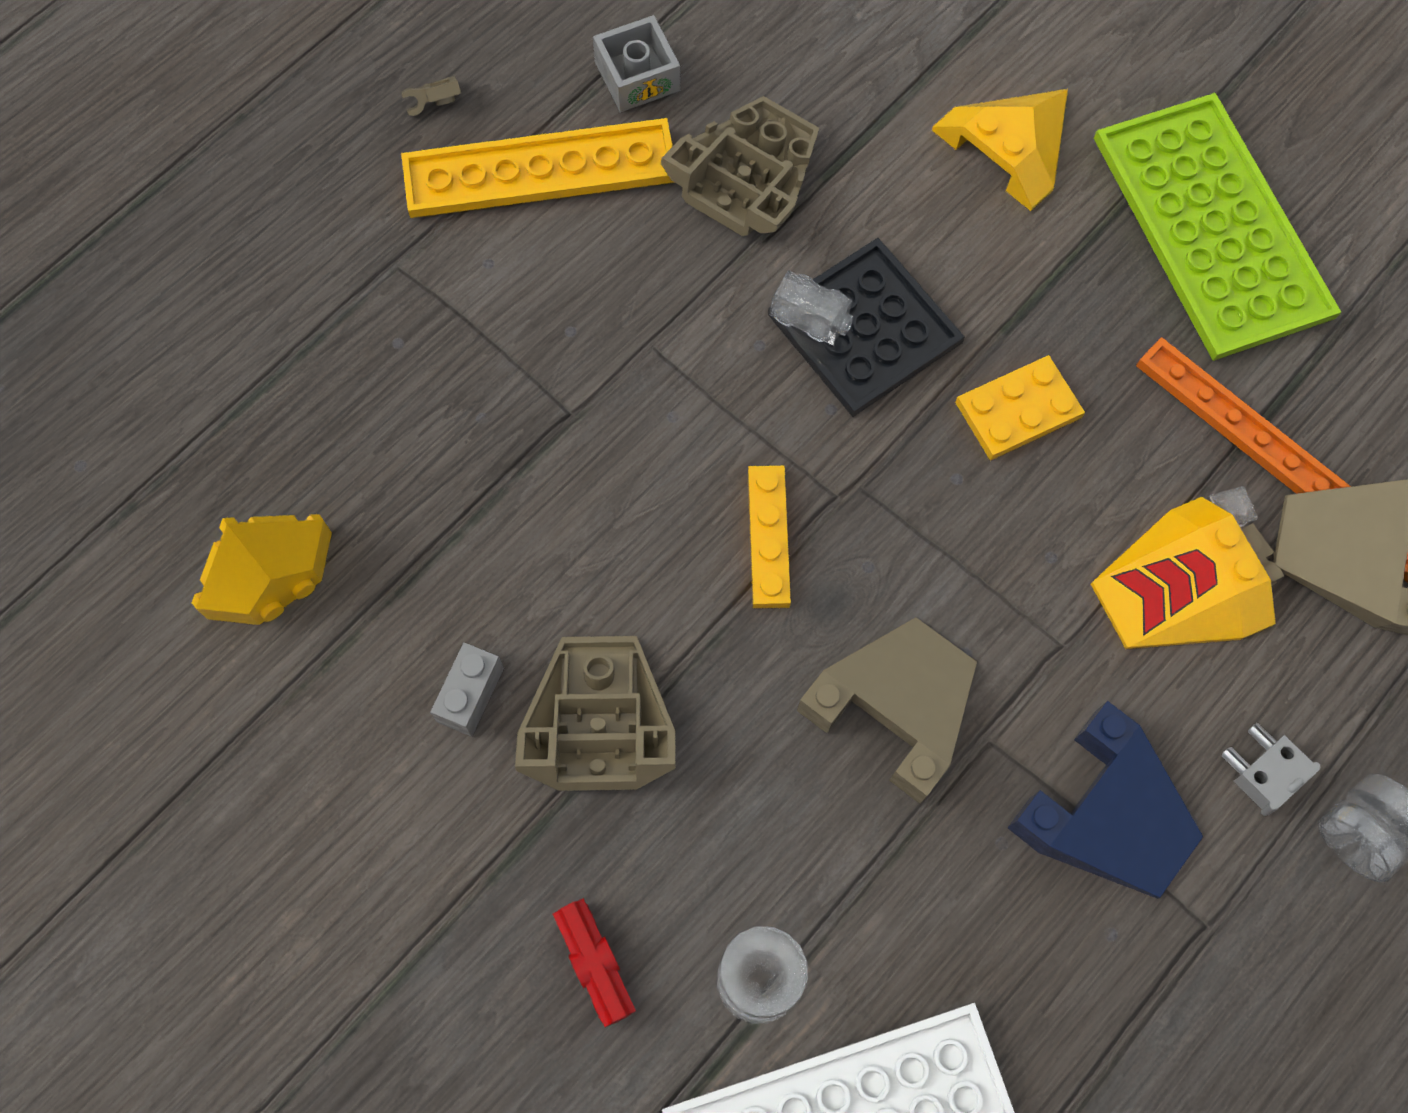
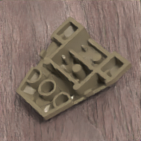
[661,96,819,236]

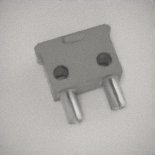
[1222,723,1321,816]

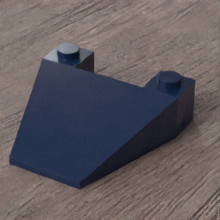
[1007,701,1203,899]

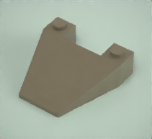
[1273,479,1408,635]
[797,617,977,804]

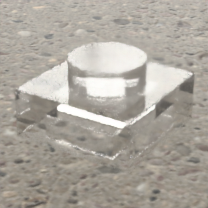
[1207,486,1258,527]

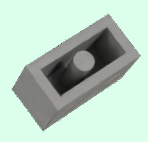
[430,642,504,737]

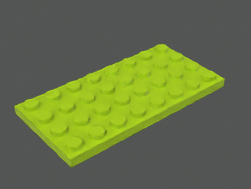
[1093,93,1341,361]

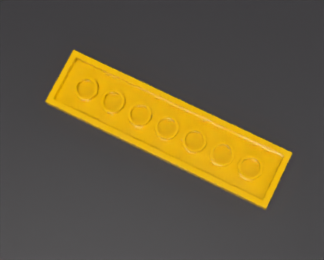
[401,118,674,218]

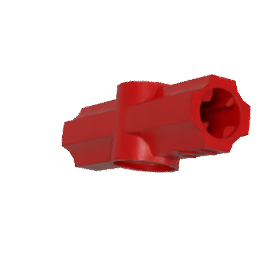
[553,898,637,1028]

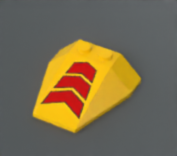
[1091,497,1276,649]

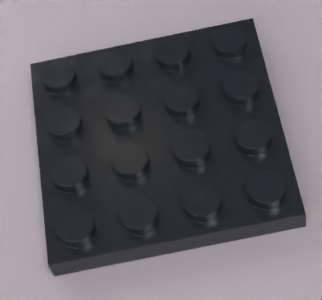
[768,238,965,417]

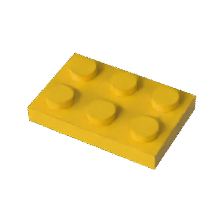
[955,355,1085,461]

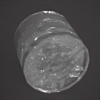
[717,927,808,1024]

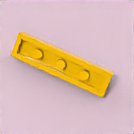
[748,466,791,608]

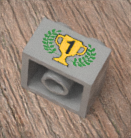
[593,15,680,112]

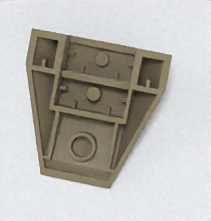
[515,636,676,791]

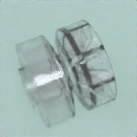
[1318,774,1408,883]

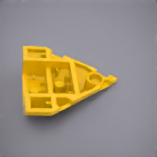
[932,89,1068,211]
[191,514,332,625]

